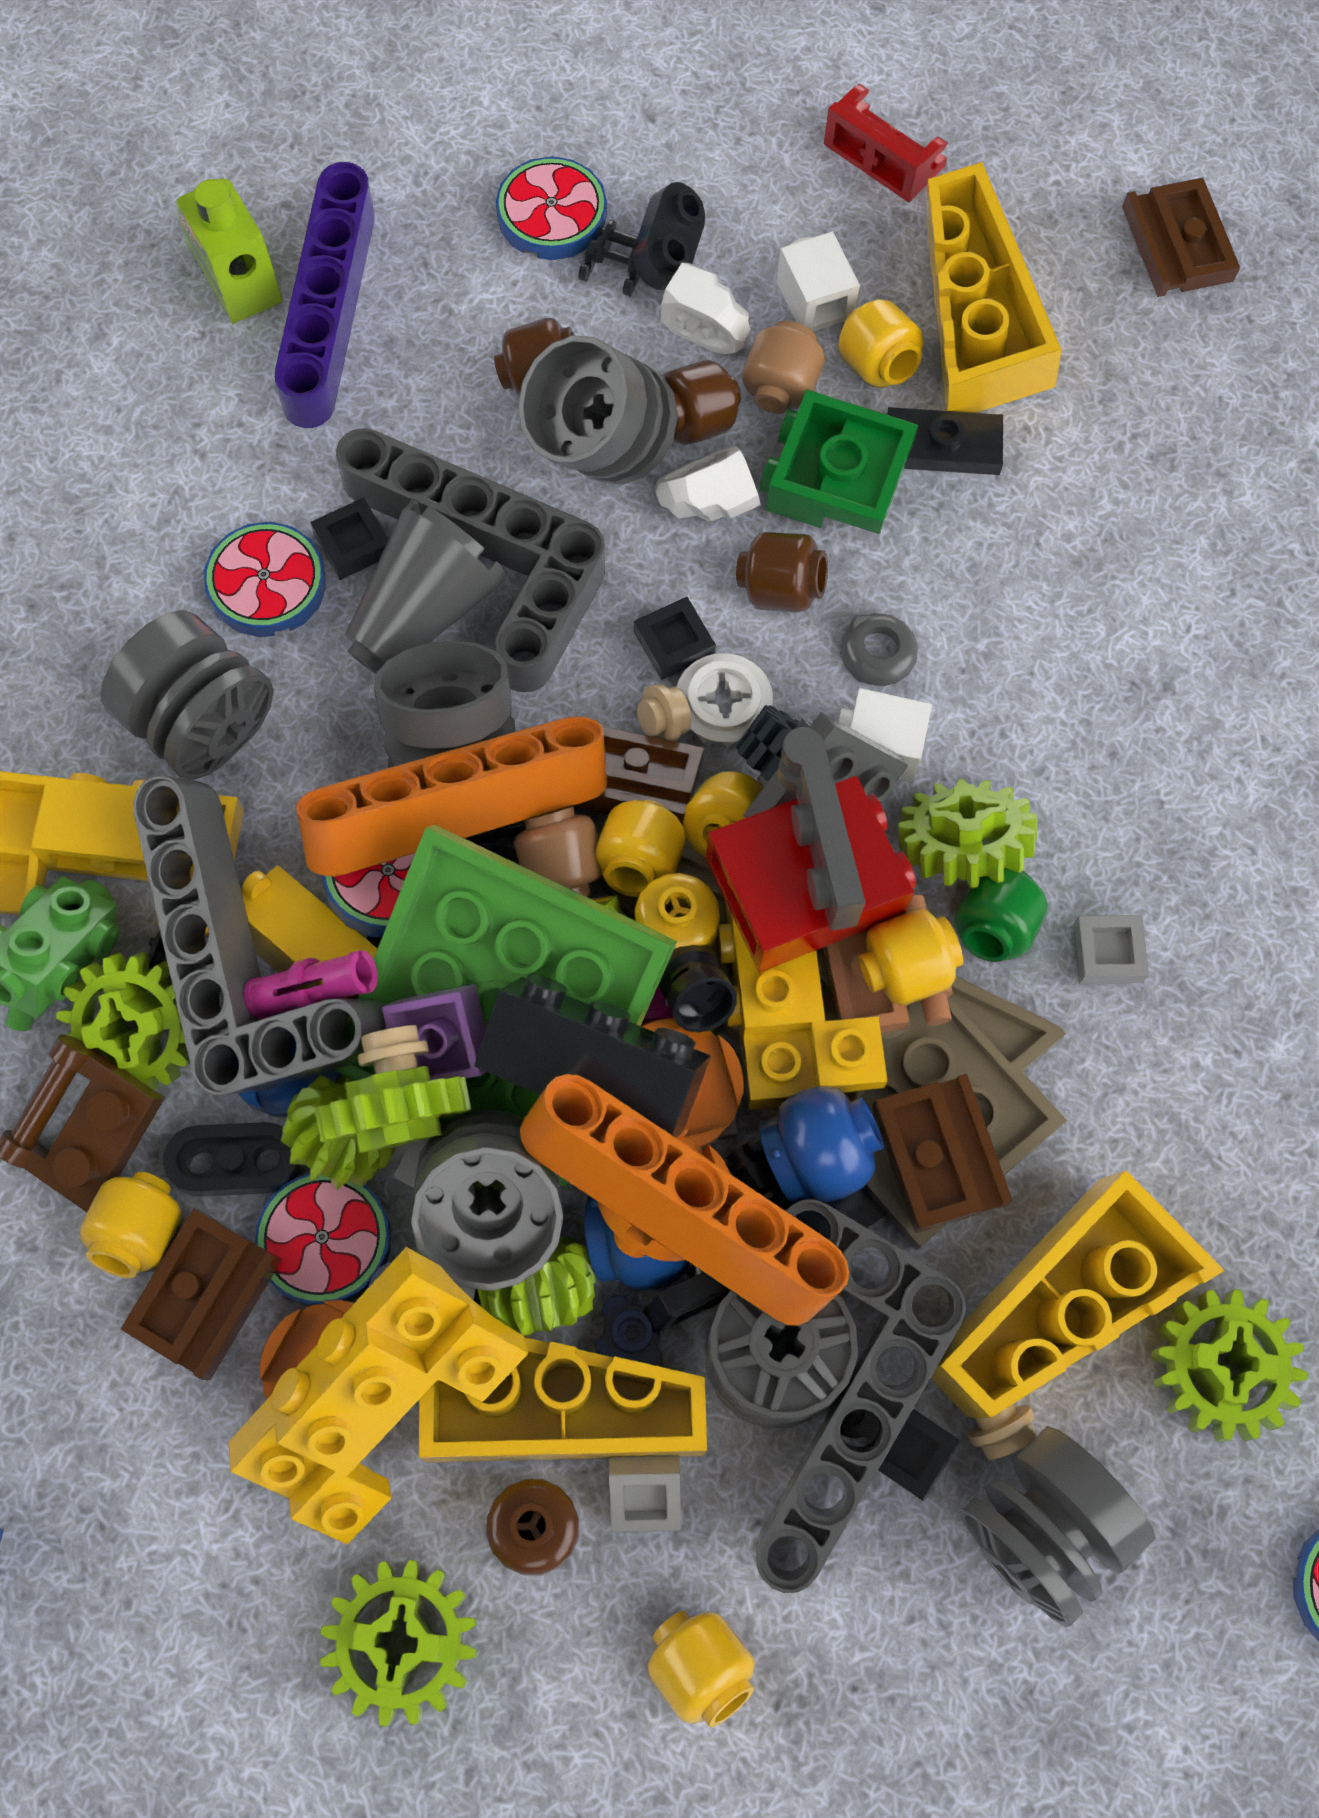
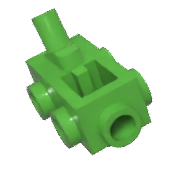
[0,876,120,1031]

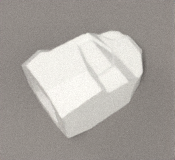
[661,263,751,354]
[654,446,761,521]

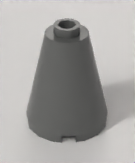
[345,499,507,674]

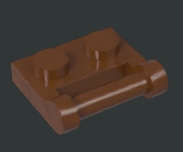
[0,1034,165,1212]

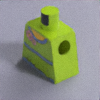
[175,178,283,325]

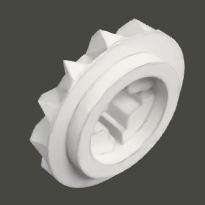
[677,653,773,748]

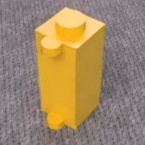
[241,865,377,1028]

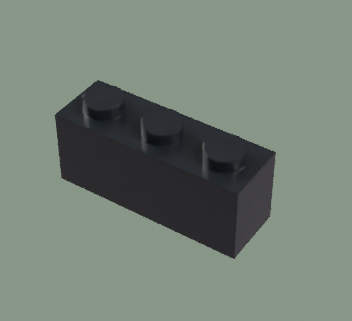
[474,975,711,1138]

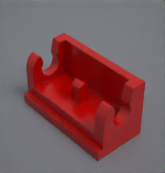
[823,84,948,203]

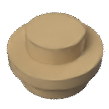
[637,684,691,742]
[358,1025,429,1074]
[968,1404,1037,1460]

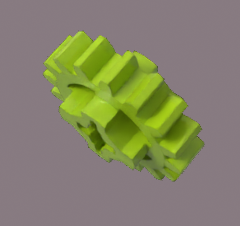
[898,779,1037,888]
[56,952,190,1090]
[314,1066,471,1153]
[1150,1289,1308,1443]
[320,1560,478,1727]

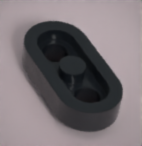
[633,182,705,290]
[163,1122,301,1197]

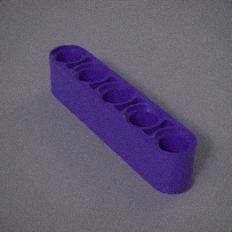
[275,162,375,428]

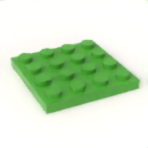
[335,825,677,1188]

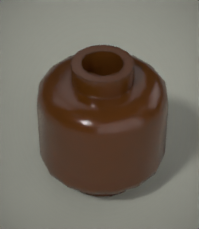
[494,318,575,397]
[663,360,741,445]
[736,532,828,612]
[486,1479,579,1576]

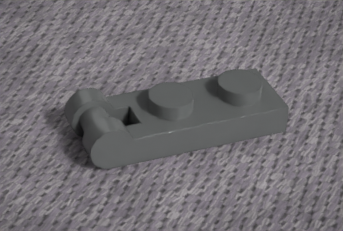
[777,727,866,931]

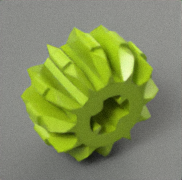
[281,1074,395,1190]
[478,1236,596,1337]

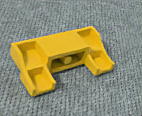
[0,771,244,937]
[717,899,888,1110]
[228,1247,529,1545]

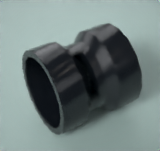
[658,945,737,1033]

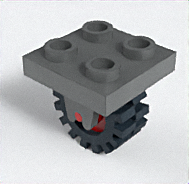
[735,705,909,818]

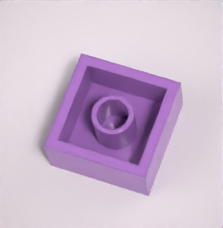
[381,984,486,1081]

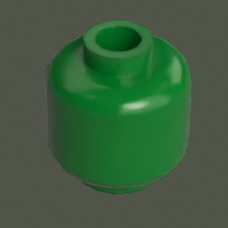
[954,868,1048,962]

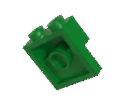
[759,389,918,534]

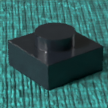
[310,497,389,580]
[633,597,716,681]

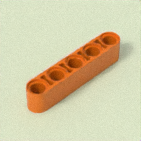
[296,716,607,876]
[520,1074,849,1326]

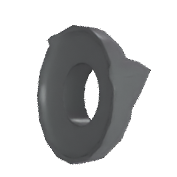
[840,613,918,686]

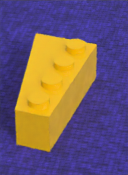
[926,162,1062,413]
[930,1170,1225,1418]
[419,1337,707,1463]

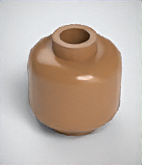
[742,321,825,414]
[514,806,602,897]

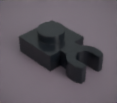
[840,1408,962,1501]

